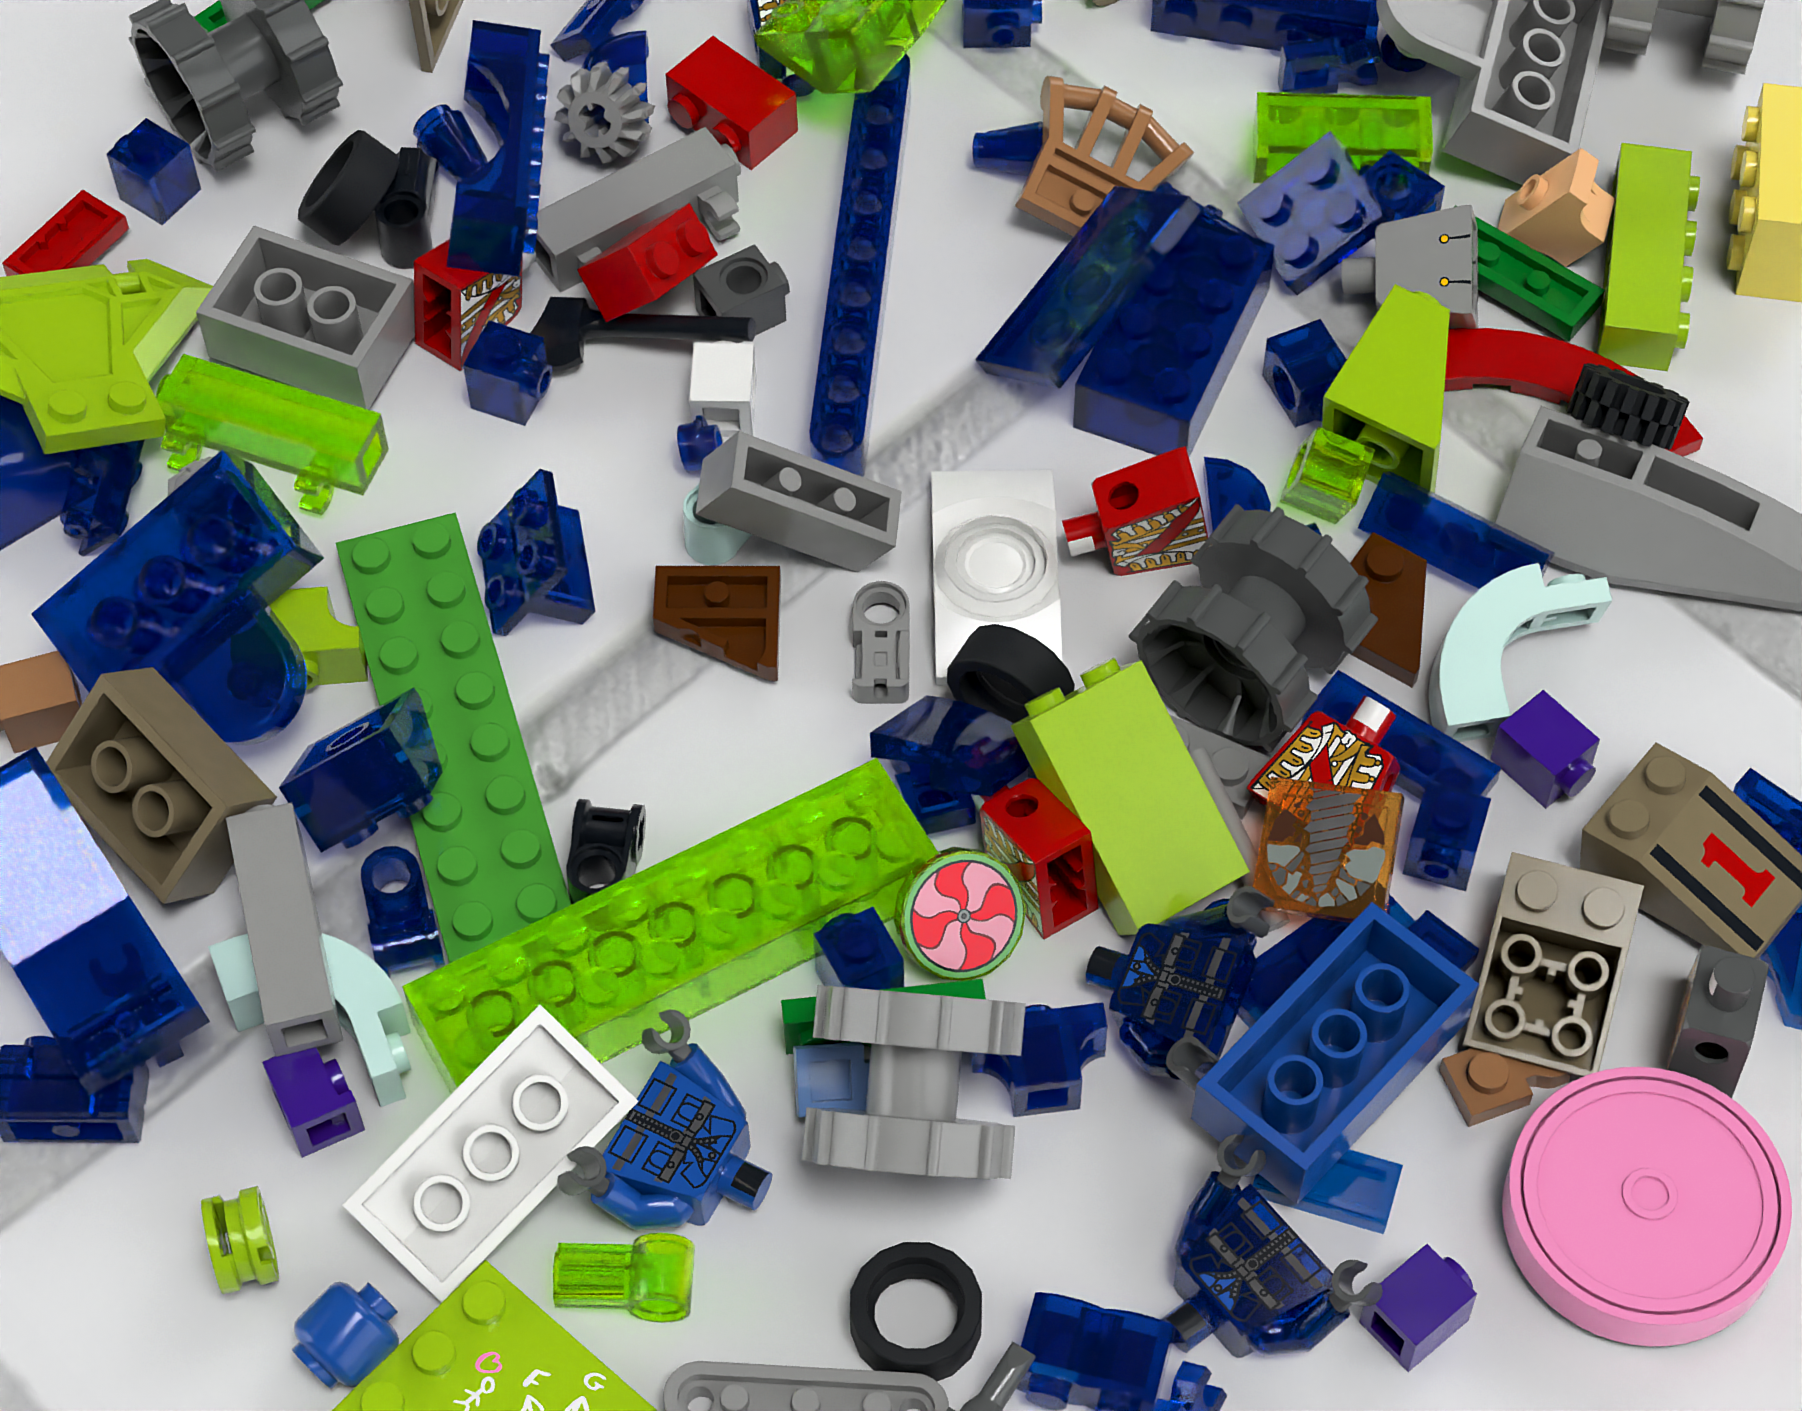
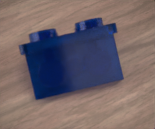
[477,469,596,636]

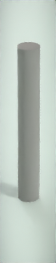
[1189,747,1290,932]

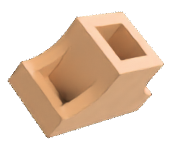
[1497,148,1615,267]

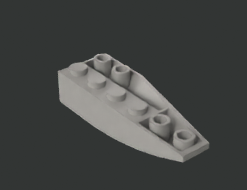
[1489,406,1802,611]

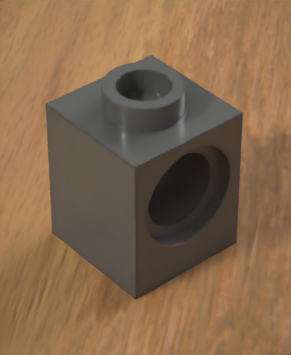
[693,244,790,343]

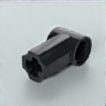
[374,147,439,268]

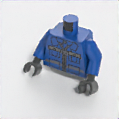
[557,1009,773,1230]

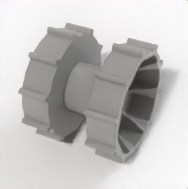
[1603,0,1765,75]
[802,985,1026,1180]

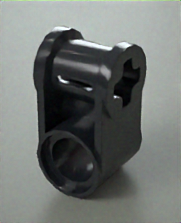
[566,799,646,928]

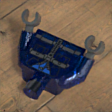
[1086,886,1275,1091]
[1161,1134,1383,1358]

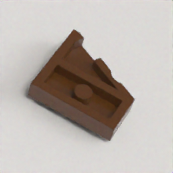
[1348,532,1427,688]
[653,566,781,681]

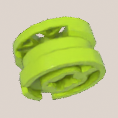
[201,1186,279,1294]

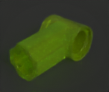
[553,1233,695,1323]

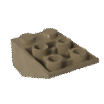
[1463,852,1644,1077]

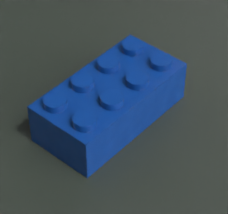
[1191,902,1480,1204]

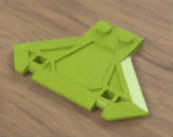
[0,259,213,454]

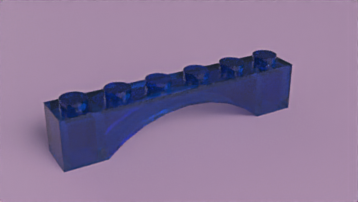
[446,20,550,277]

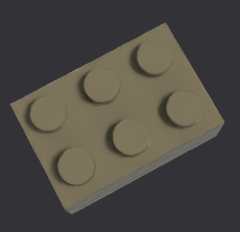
[40,667,277,904]

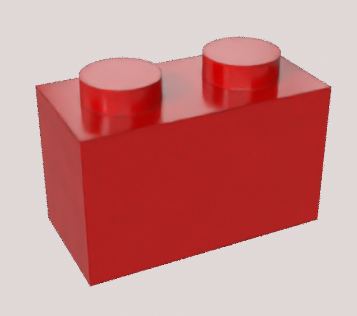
[665,36,798,170]
[577,203,718,322]

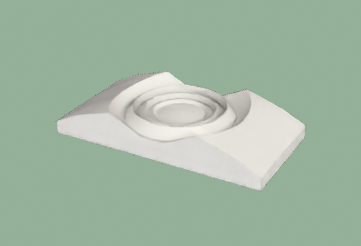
[931,469,1062,686]

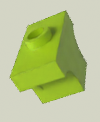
[231,586,368,691]

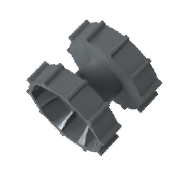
[129,0,343,172]
[1129,504,1378,752]

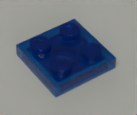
[1237,131,1391,295]

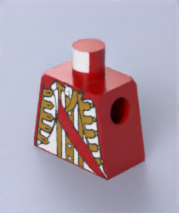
[414,225,536,371]
[1062,446,1208,576]
[1247,696,1400,858]
[973,778,1099,939]

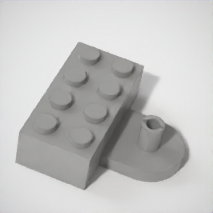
[1376,0,1612,185]

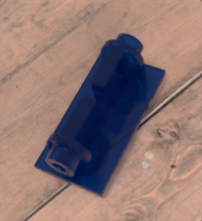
[60,440,145,556]

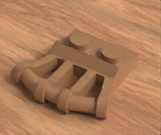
[1015,76,1194,259]

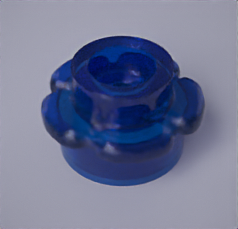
[677,415,723,473]

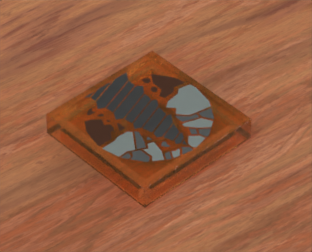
[1253,777,1405,923]

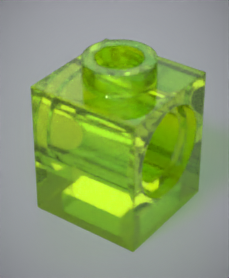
[1279,427,1375,524]

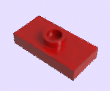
[2,189,129,276]

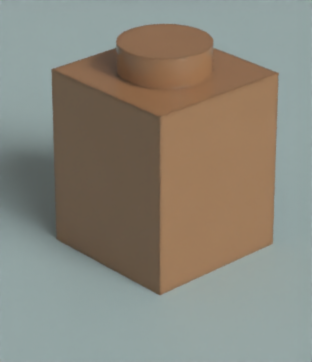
[0,649,83,754]

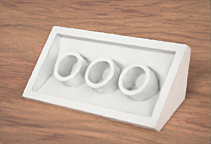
[342,1005,638,1303]

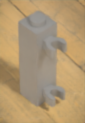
[525,127,741,293]
[226,802,343,1057]

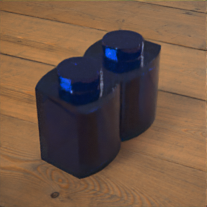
[1016,1292,1174,1411]

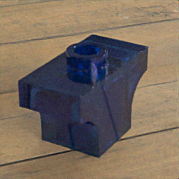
[969,1002,1108,1117]

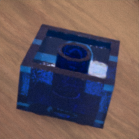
[279,687,443,853]

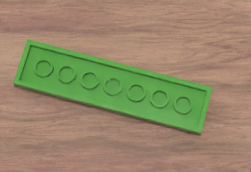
[335,512,580,973]

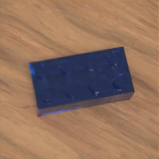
[1073,209,1275,457]

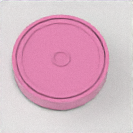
[1502,1067,1792,1346]

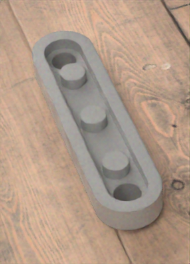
[663,1361,949,1411]

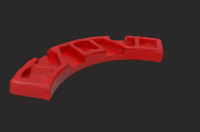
[1444,328,1703,457]

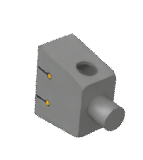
[1341,205,1478,329]

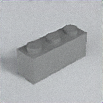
[695,431,902,572]

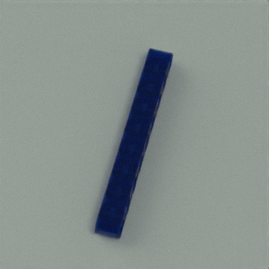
[809,45,911,477]

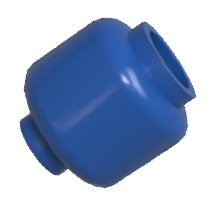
[292,1282,399,1389]

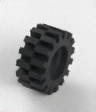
[1566,363,1690,450]

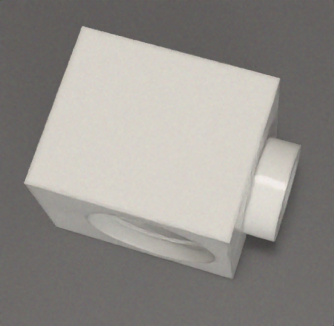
[689,341,757,437]

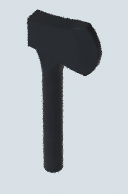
[518,297,756,373]

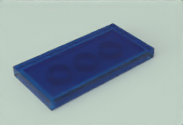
[975,186,1200,389]

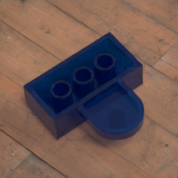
[31,449,324,745]

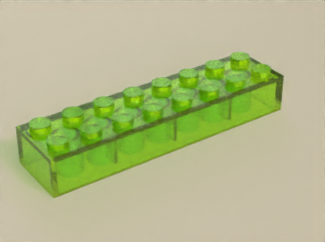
[402,758,941,1094]

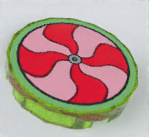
[893,847,1026,981]

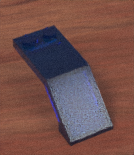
[0,746,210,1096]

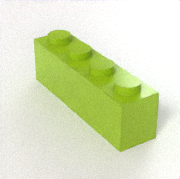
[1597,143,1700,371]

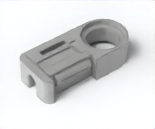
[852,581,910,704]

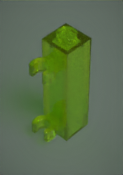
[156,354,389,515]

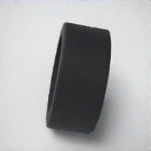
[298,130,399,246]
[947,624,1075,740]
[850,1242,982,1381]

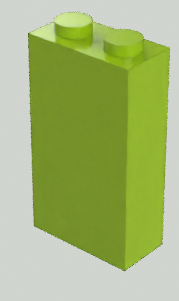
[1011,657,1250,936]

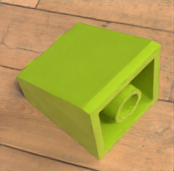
[1321,284,1450,509]

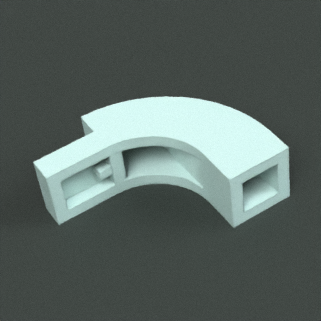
[1428,563,1612,745]
[208,933,411,1107]

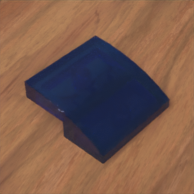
[870,695,1031,797]

